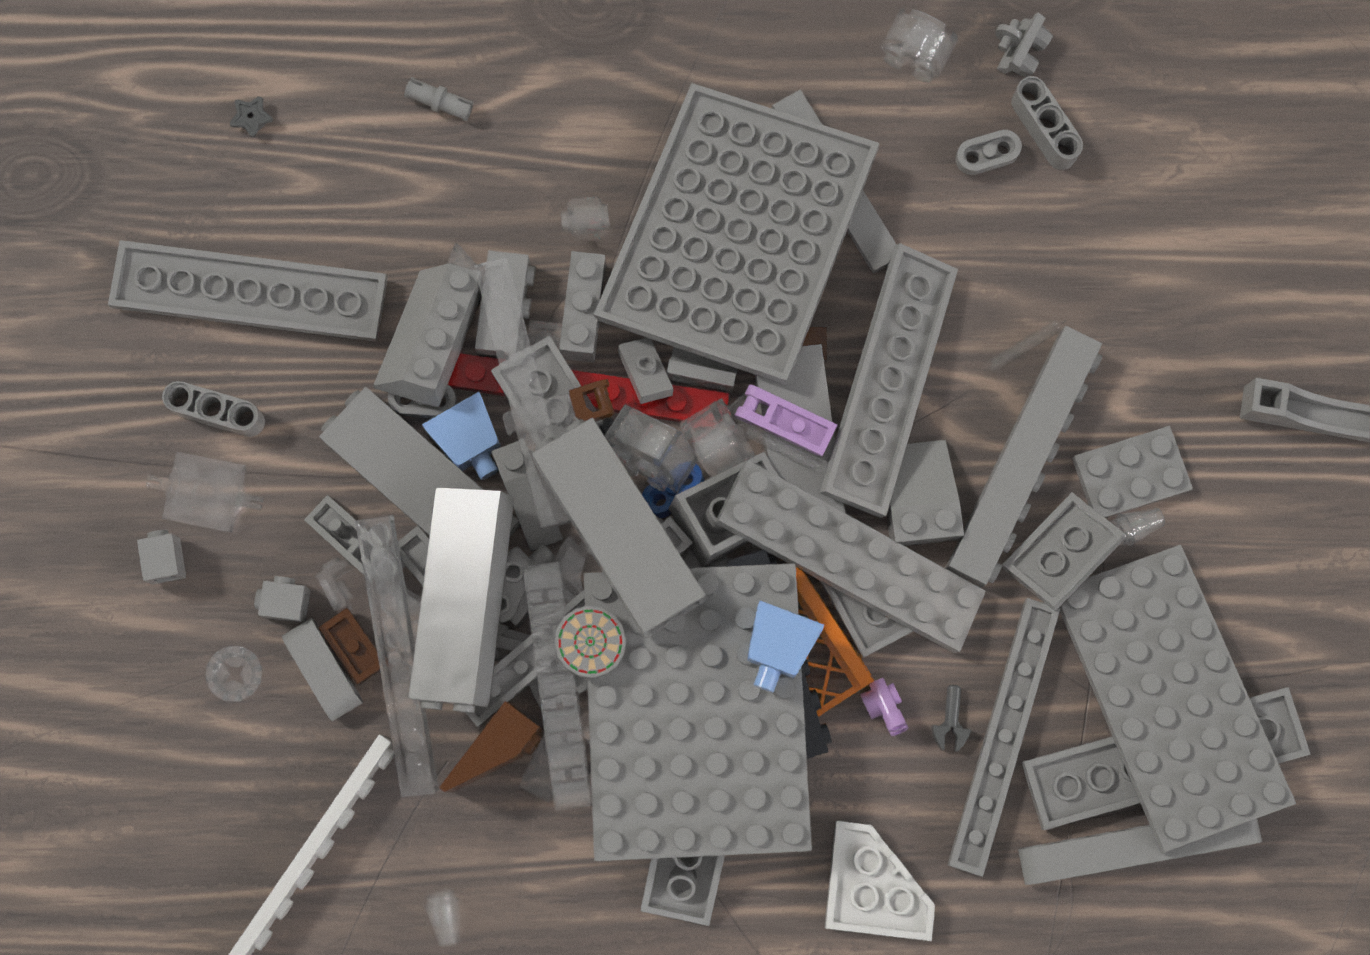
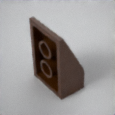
[439,701,544,792]

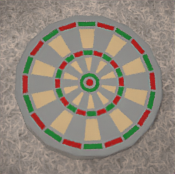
[553,606,626,679]

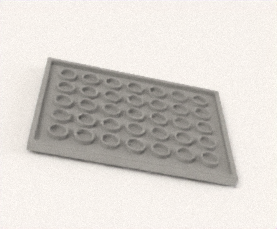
[594,83,879,385]
[584,564,812,861]

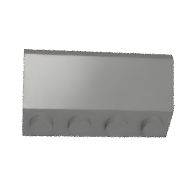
[373,263,483,407]

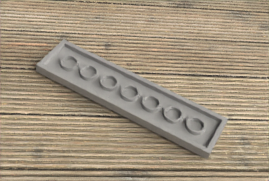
[108,240,388,342]
[820,243,958,518]
[715,460,986,653]
[1021,687,1311,830]

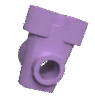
[860,678,908,736]

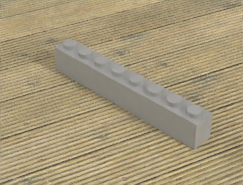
[945,326,1103,588]

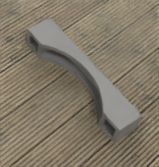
[1239,378,1370,442]

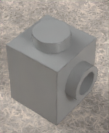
[137,530,186,585]
[254,576,311,623]

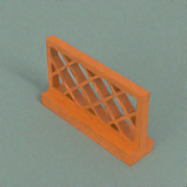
[796,567,875,717]

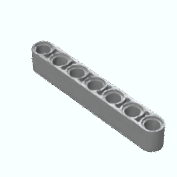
[1018,819,1262,885]

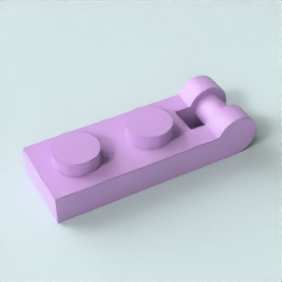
[734,385,837,458]

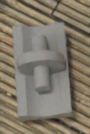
[995,13,1053,77]

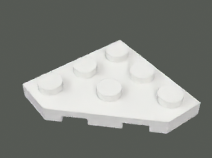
[825,821,935,941]

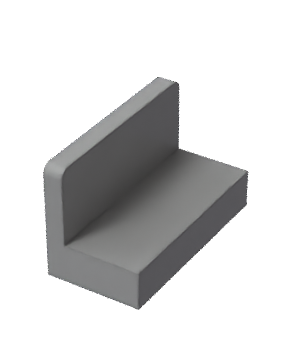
[667,347,738,394]

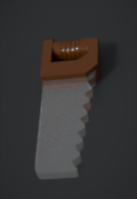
[503,379,615,436]

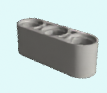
[1011,76,1083,170]
[162,381,265,437]
[282,617,363,722]

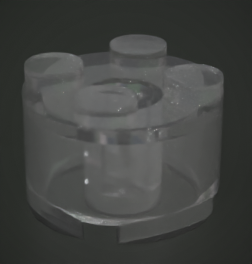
[881,8,958,83]
[680,398,756,478]

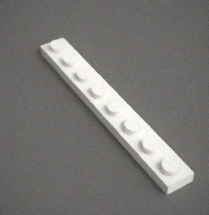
[229,734,395,955]

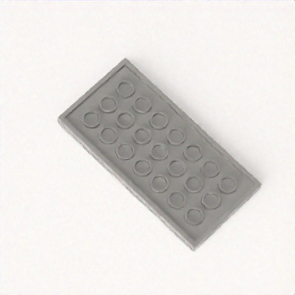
[1059,545,1296,854]

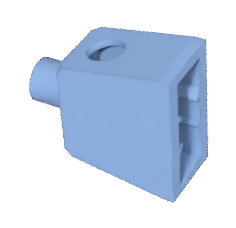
[422,392,501,480]
[747,601,824,693]

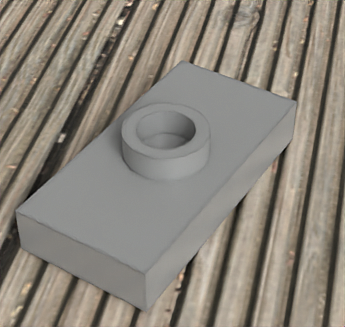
[618,338,673,404]

